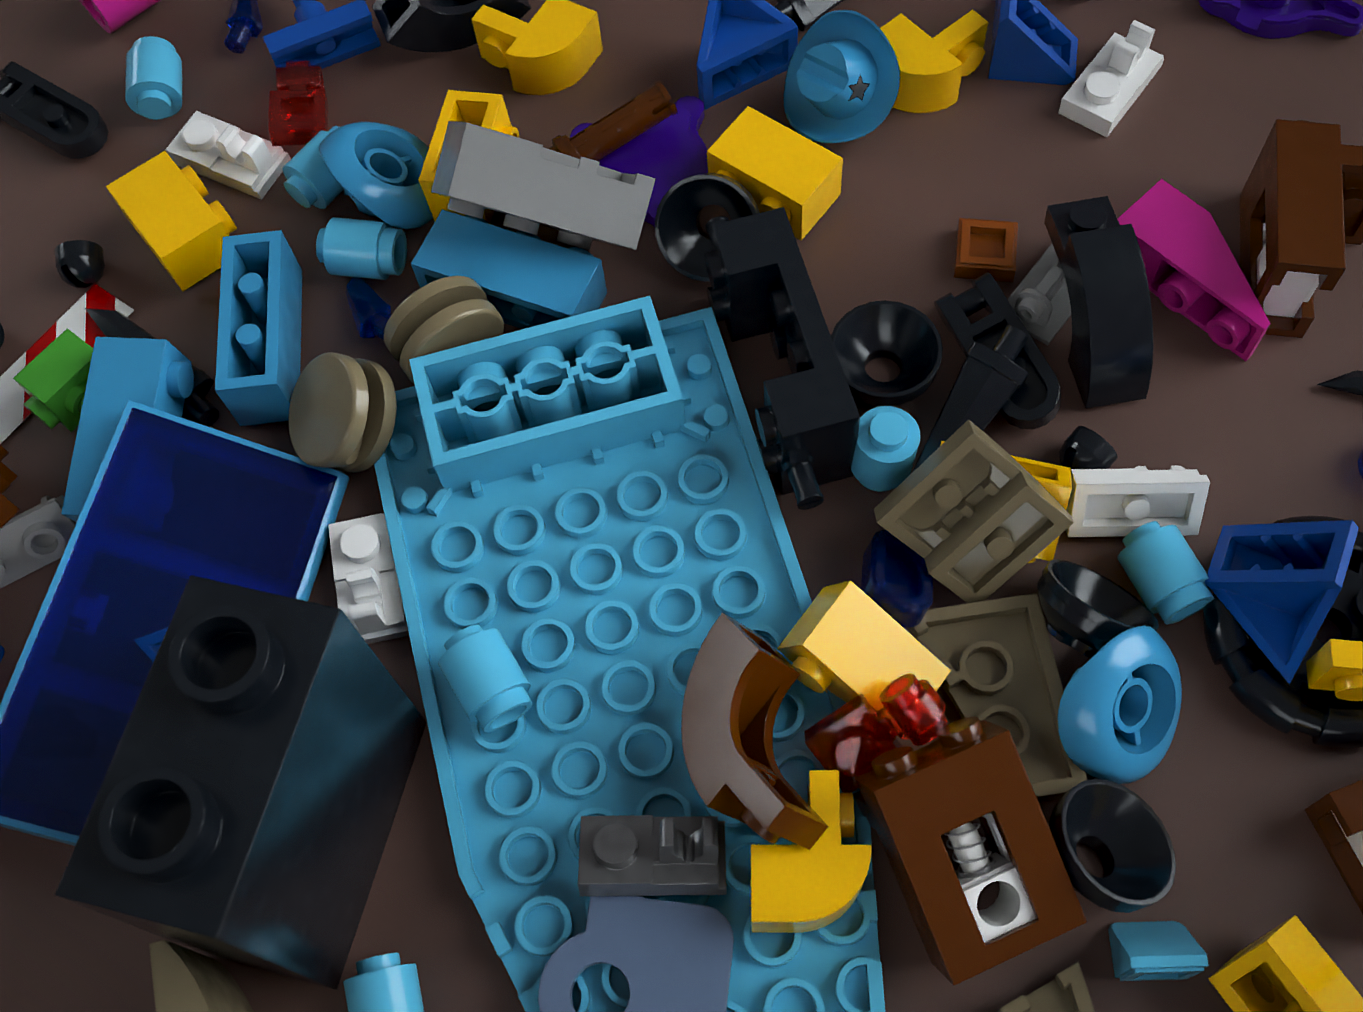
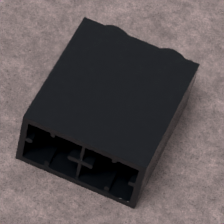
[55,575,427,990]

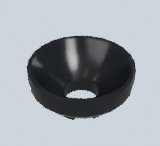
[654,173,760,281]
[831,300,943,406]
[1037,559,1159,658]
[1049,779,1176,913]

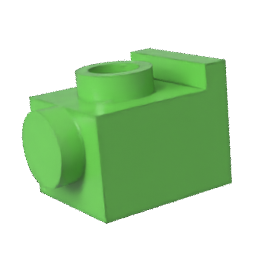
[13,328,93,432]

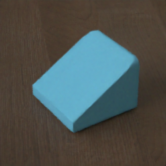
[1108,921,1209,981]

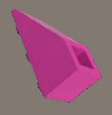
[1117,179,1271,361]

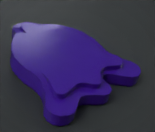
[1199,0,1363,39]
[570,96,708,227]

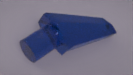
[224,0,263,54]
[346,277,391,341]

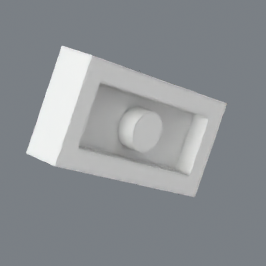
[1058,20,1164,137]
[165,111,291,200]
[1066,465,1210,537]
[328,513,409,644]

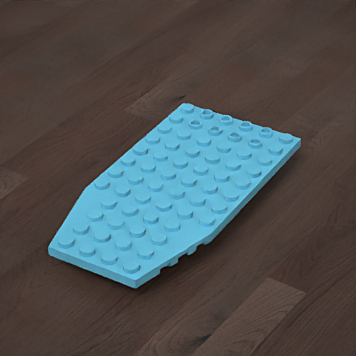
[374,295,885,1012]

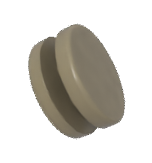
[384,276,504,384]
[288,352,397,473]

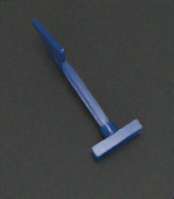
[262,0,381,84]

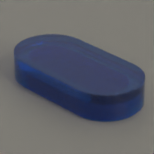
[861,530,933,628]

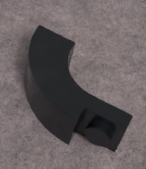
[372,0,531,52]
[1044,196,1153,409]

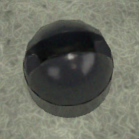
[54,240,105,288]
[1059,426,1118,469]

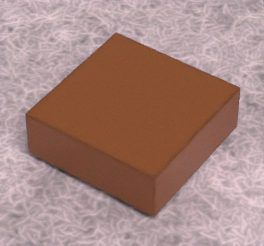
[954,218,1018,282]

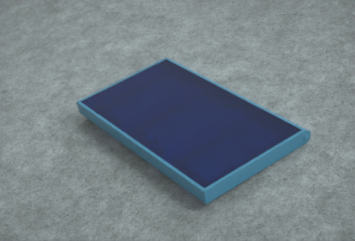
[0,400,350,846]

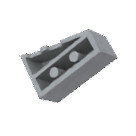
[431,121,656,251]

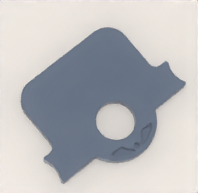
[538,896,734,1012]

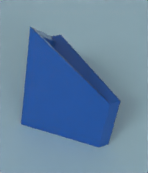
[696,0,798,110]
[988,0,1078,85]
[1204,520,1359,684]

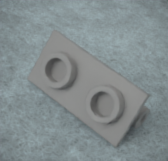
[1007,243,1071,346]
[0,495,76,589]

